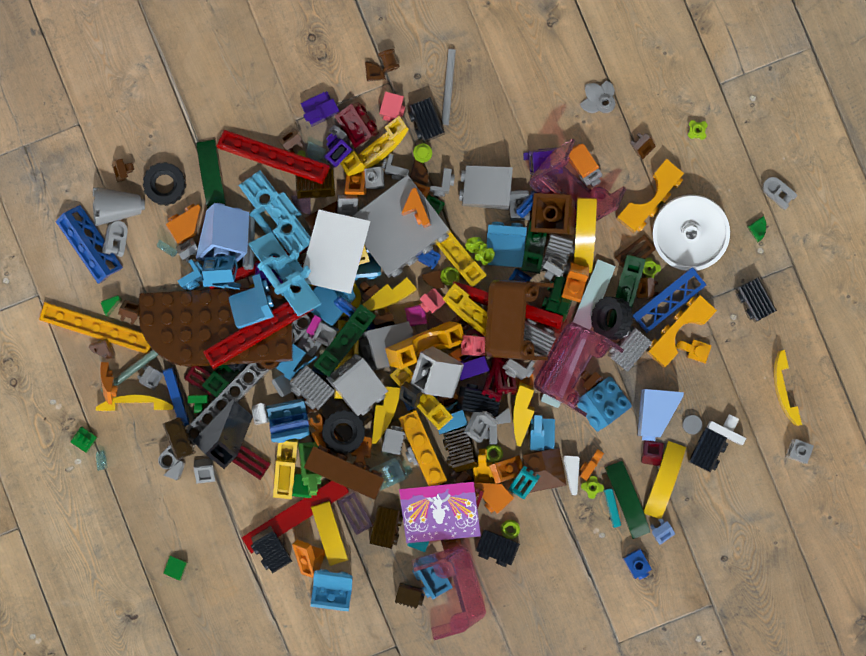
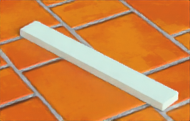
[541,260,616,408]

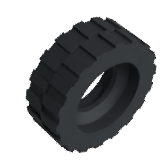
[143,162,186,206]
[591,296,633,340]
[322,410,365,454]

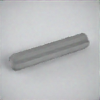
[243,217,255,270]

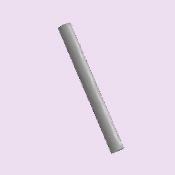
[441,49,456,126]

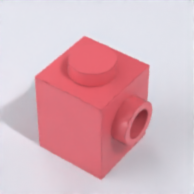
[379,92,406,122]

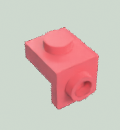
[419,288,446,314]
[461,335,485,356]

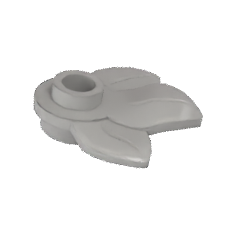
[580,81,616,113]

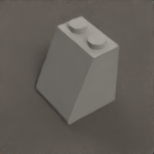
[459,166,513,210]
[358,321,413,371]
[326,354,388,416]

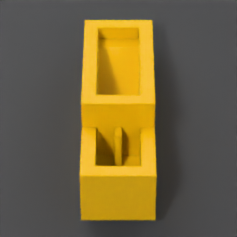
[363,277,417,311]
[513,382,534,447]
[372,387,401,444]
[273,438,299,499]
[311,501,348,566]

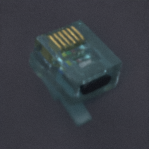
[369,456,413,491]

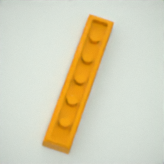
[39,302,151,354]

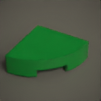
[747,216,767,243]

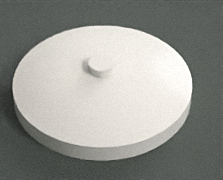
[653,194,730,271]

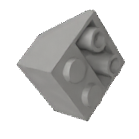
[410,346,464,398]

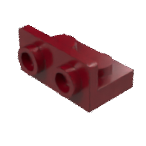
[335,102,379,148]

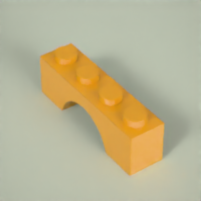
[616,159,684,234]
[647,295,717,368]
[385,321,464,369]
[399,411,447,486]

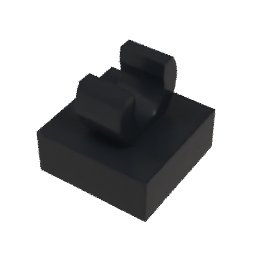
[399,382,423,408]

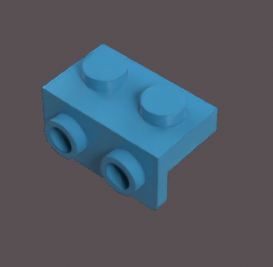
[178,259,203,291]
[412,554,453,600]

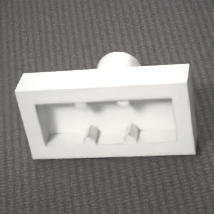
[706,414,746,445]

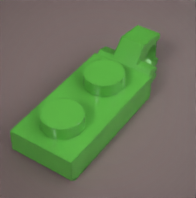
[298,442,322,496]

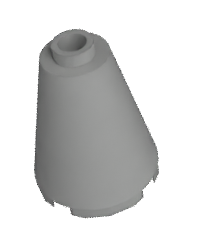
[93,187,145,226]

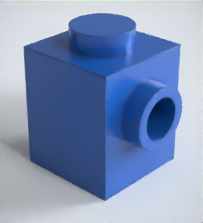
[622,548,652,580]

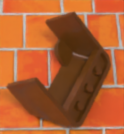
[485,279,554,360]

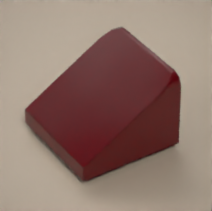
[641,440,664,466]

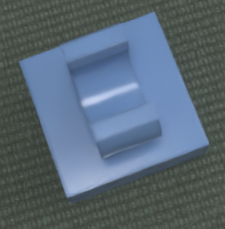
[650,518,675,545]

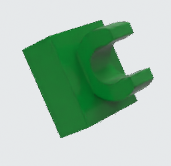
[188,395,209,413]
[70,426,98,453]

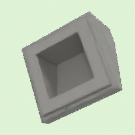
[272,374,292,397]
[494,408,511,424]
[194,458,216,484]
[163,461,185,480]

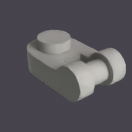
[762,177,797,210]
[102,221,128,257]

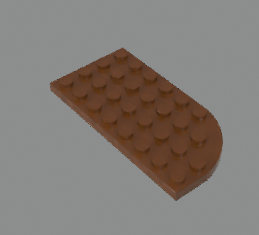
[139,286,293,367]

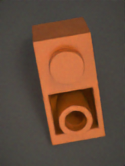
[166,204,202,245]
[474,483,514,514]

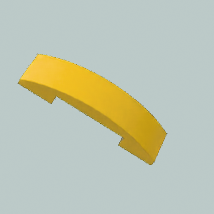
[340,116,409,176]
[573,197,597,273]
[435,228,487,287]
[442,283,487,336]
[774,350,802,426]
[390,367,453,430]
[96,395,174,411]
[643,441,686,519]

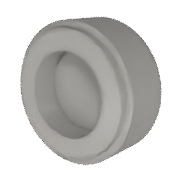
[682,415,702,434]

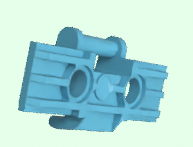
[238,170,311,255]
[249,232,322,317]

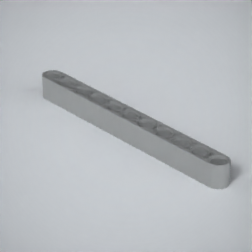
[158,314,311,469]

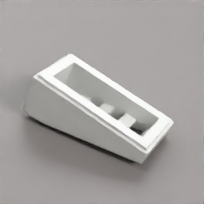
[252,403,269,425]
[563,456,580,495]

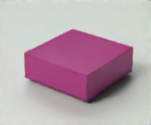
[405,305,427,327]
[306,315,322,336]

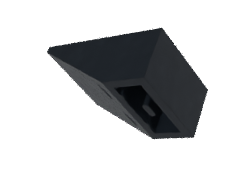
[193,399,253,469]

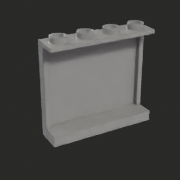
[352,175,450,278]

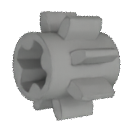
[579,168,603,188]

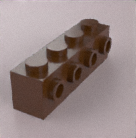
[304,445,385,500]

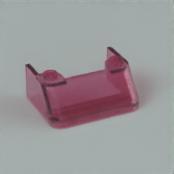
[530,139,626,227]
[534,323,624,417]
[412,546,486,640]

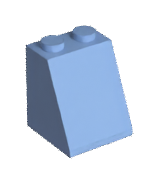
[196,203,249,262]
[637,389,684,441]

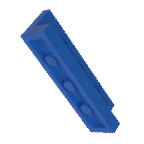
[55,205,123,284]
[633,267,706,333]

